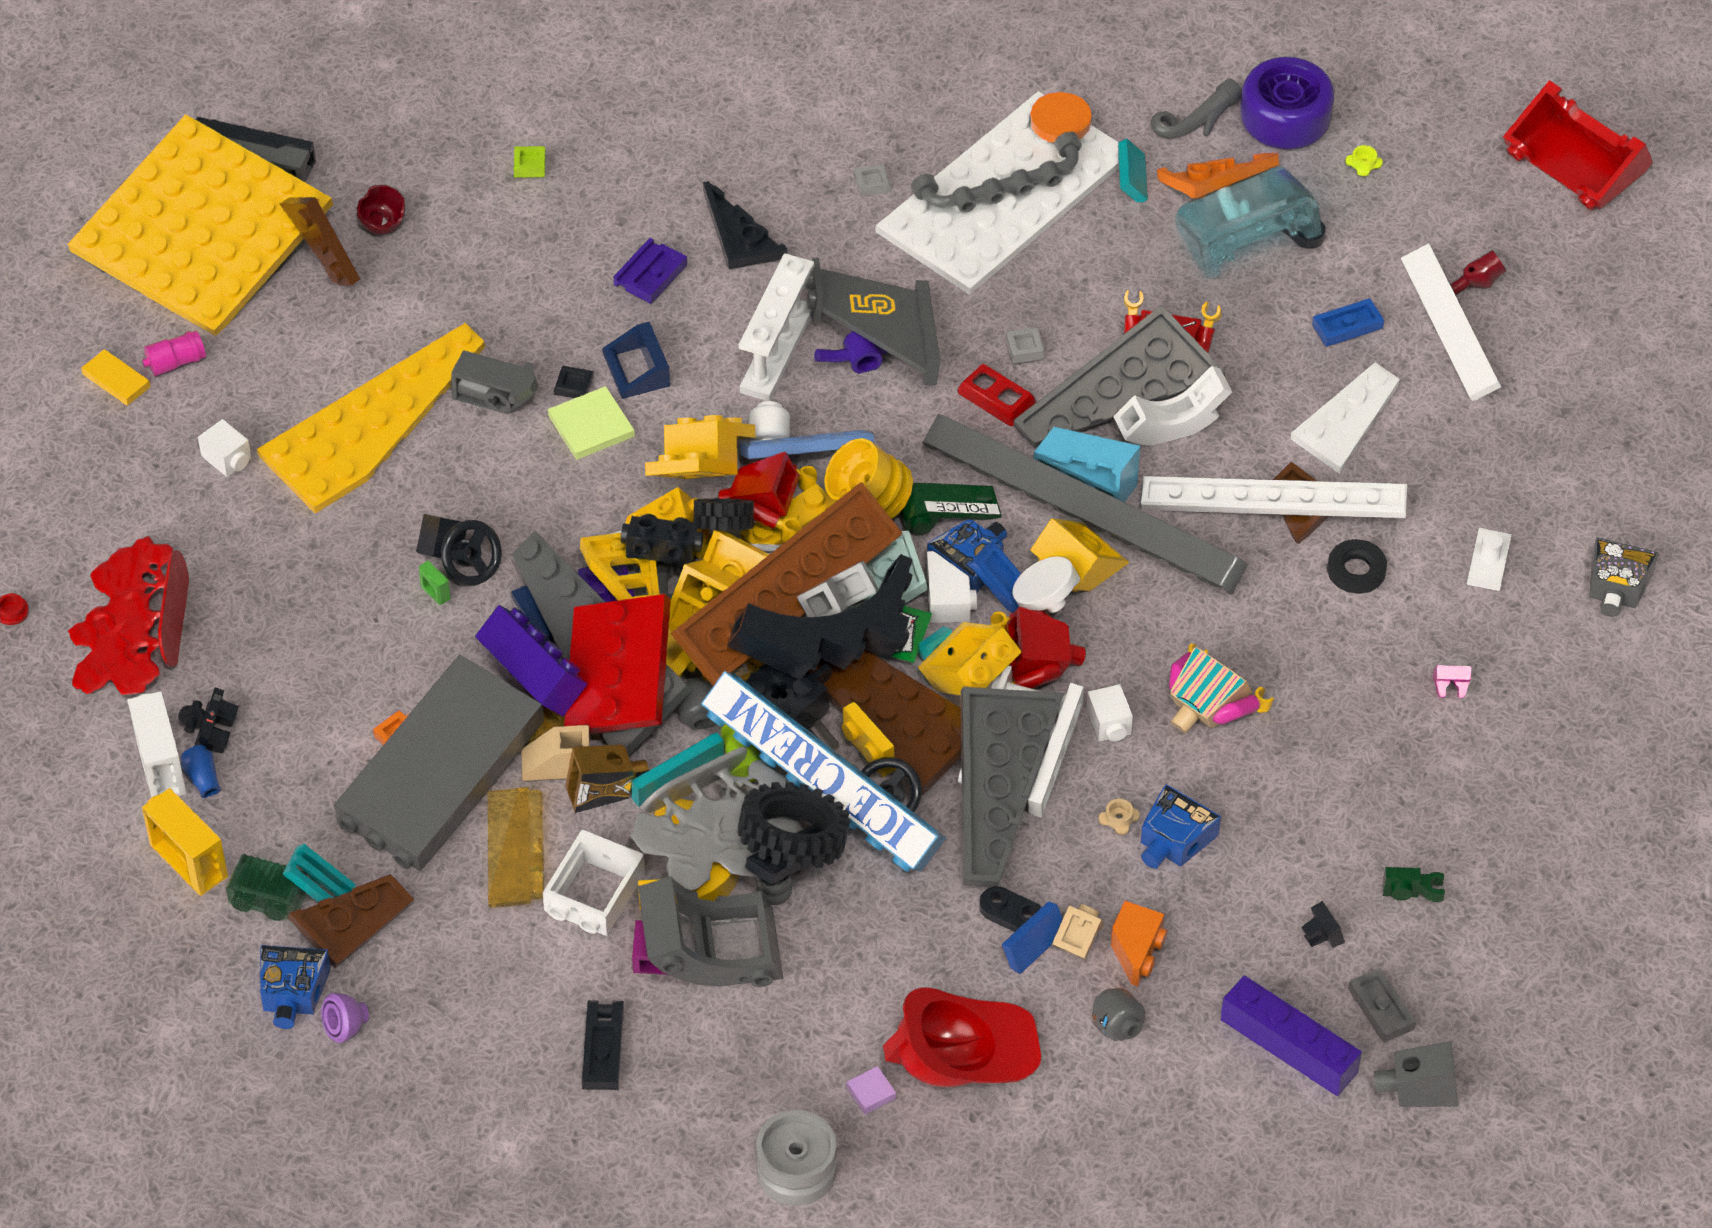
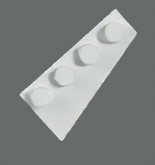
[1290,362,1400,474]

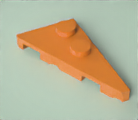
[1157,152,1279,199]

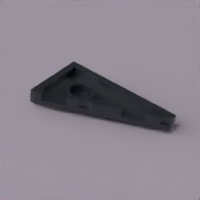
[703,181,787,269]

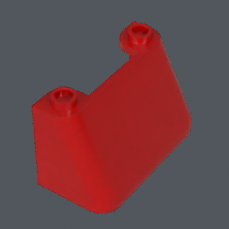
[1503,80,1653,210]

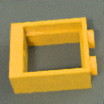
[918,622,1021,696]
[142,788,228,896]

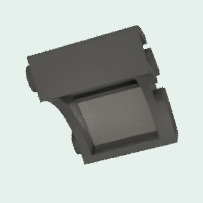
[638,876,783,987]

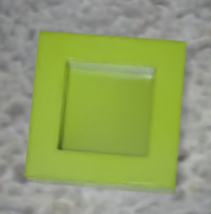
[513,146,546,178]

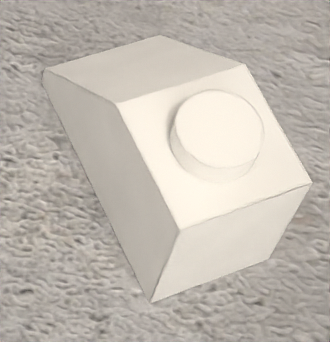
[927,551,977,623]

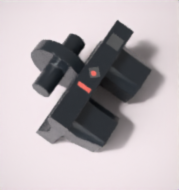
[178,687,239,753]

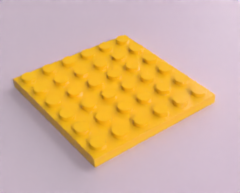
[68,114,333,336]

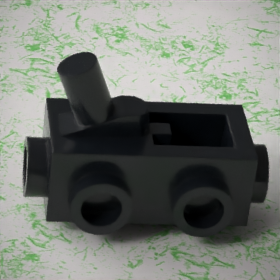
[621,514,703,573]

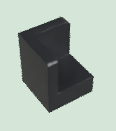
[416,514,467,558]

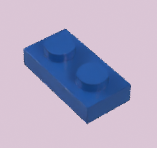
[1312,298,1384,347]

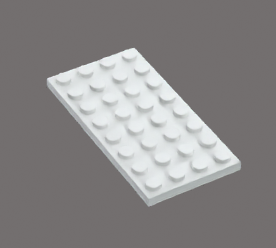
[876,91,1119,295]

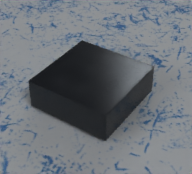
[554,365,594,398]

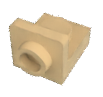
[1052,904,1105,960]

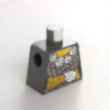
[1590,537,1659,617]

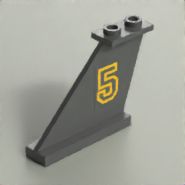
[805,258,940,385]

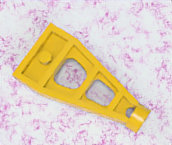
[580,533,660,600]

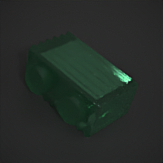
[226,853,308,921]

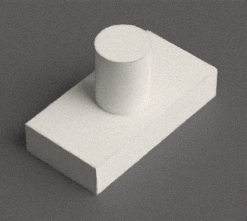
[1467,528,1512,591]

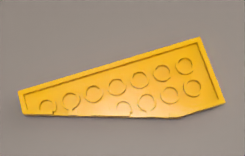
[257,323,485,513]

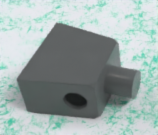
[1374,1042,1458,1107]

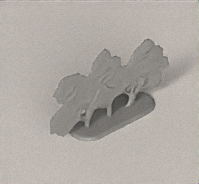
[630,747,799,890]

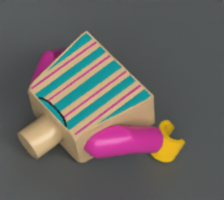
[1169,643,1274,734]

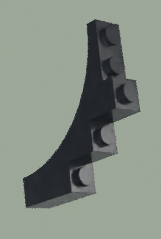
[727,554,913,680]

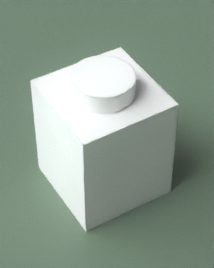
[198,419,251,477]
[1086,684,1133,742]

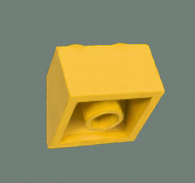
[1030,518,1129,592]

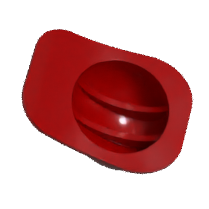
[883,987,1042,1087]

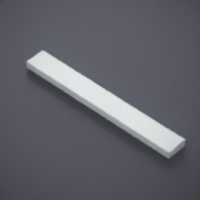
[1141,476,1407,518]

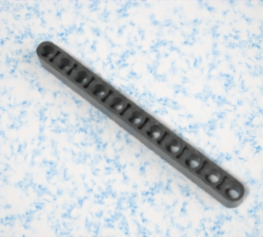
[922,414,1248,595]

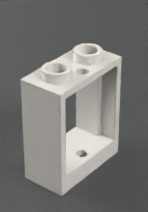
[127,691,186,798]
[543,830,645,936]

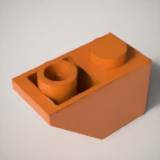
[1111,900,1168,987]

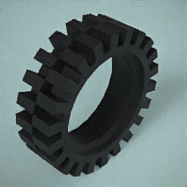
[738,782,850,869]

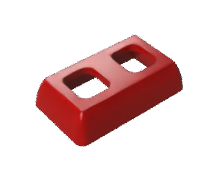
[957,364,1036,426]

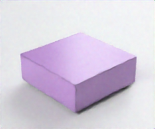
[846,1066,896,1114]

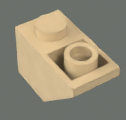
[521,725,590,781]

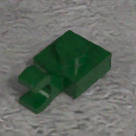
[1382,867,1445,902]

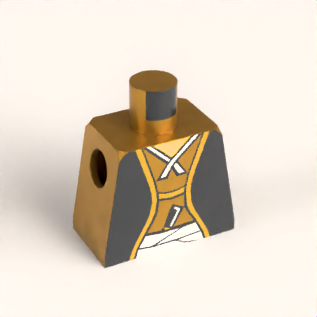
[565,745,649,813]

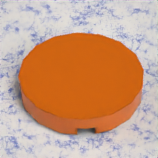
[1030,92,1092,143]

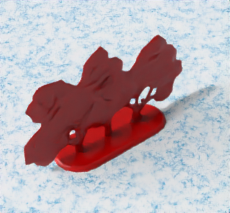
[68,536,189,695]

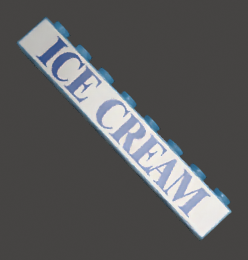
[701,671,947,872]

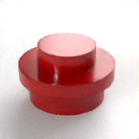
[0,593,29,625]

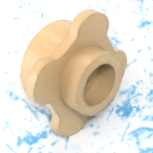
[1098,799,1140,835]

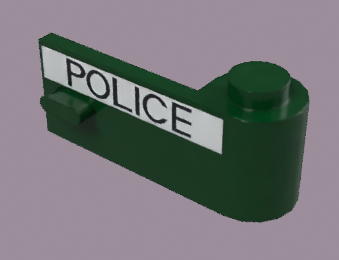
[900,483,1002,535]

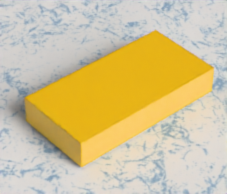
[81,349,151,406]

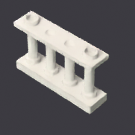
[738,253,814,401]
[958,666,1084,818]

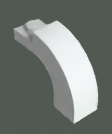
[1113,366,1232,446]

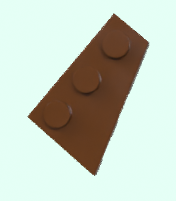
[279,197,361,286]
[287,874,414,969]

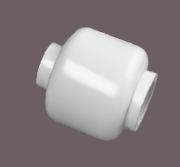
[748,401,790,442]

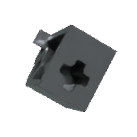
[451,350,538,414]

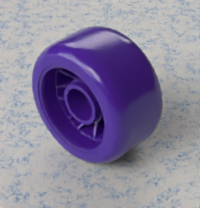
[1240,57,1334,149]

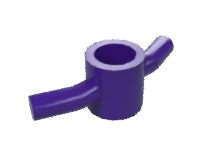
[814,331,889,374]

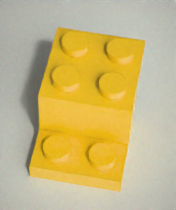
[645,415,756,479]
[669,530,769,631]

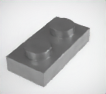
[1348,968,1416,1043]

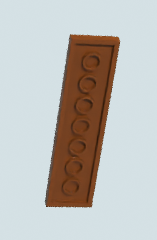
[670,482,903,686]

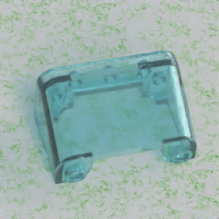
[1175,167,1321,280]

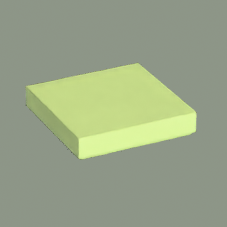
[548,386,635,460]

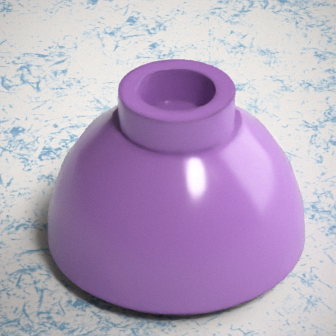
[321,993,369,1043]

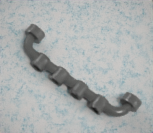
[911,131,1082,213]

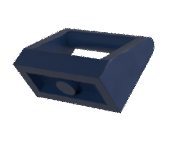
[602,321,670,399]

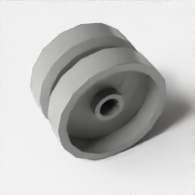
[756,1110,837,1206]

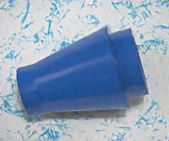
[180,745,221,798]

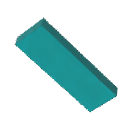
[631,732,724,807]

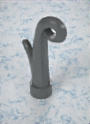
[1151,78,1242,138]

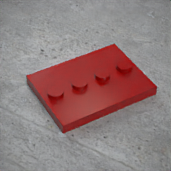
[564,594,671,734]

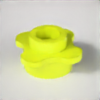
[1345,145,1383,176]

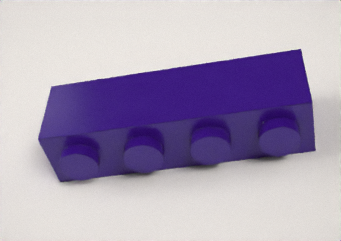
[475,605,587,716]
[1220,975,1362,1097]

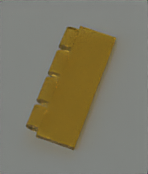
[487,787,544,908]

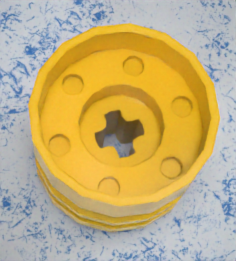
[824,438,913,519]

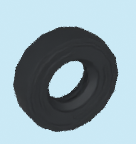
[1327,539,1387,594]

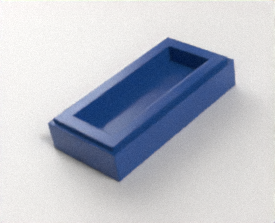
[969,541,1021,613]
[1002,901,1063,974]

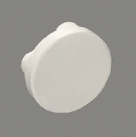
[1012,556,1080,613]

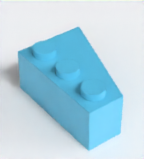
[1034,427,1140,503]

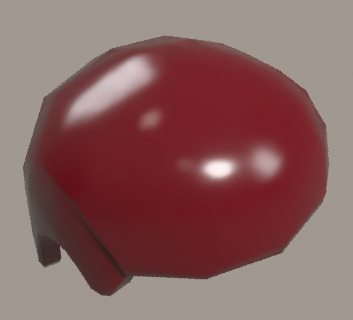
[356,185,405,235]

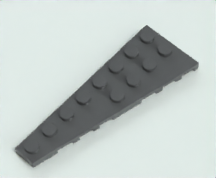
[512,531,692,756]

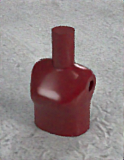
[1450,250,1507,296]

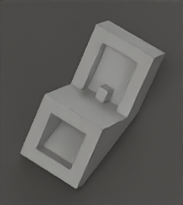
[797,560,879,617]

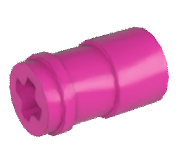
[142,331,206,376]

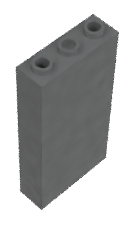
[334,654,544,871]

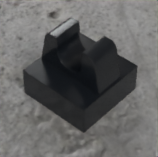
[1302,901,1345,948]

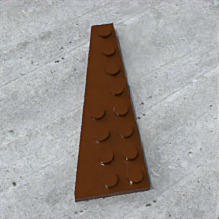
[808,649,961,795]

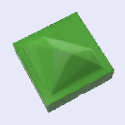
[419,561,451,605]

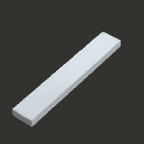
[1401,243,1501,401]

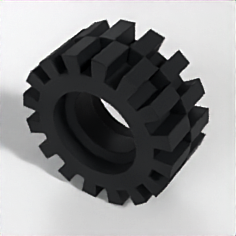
[694,498,754,530]

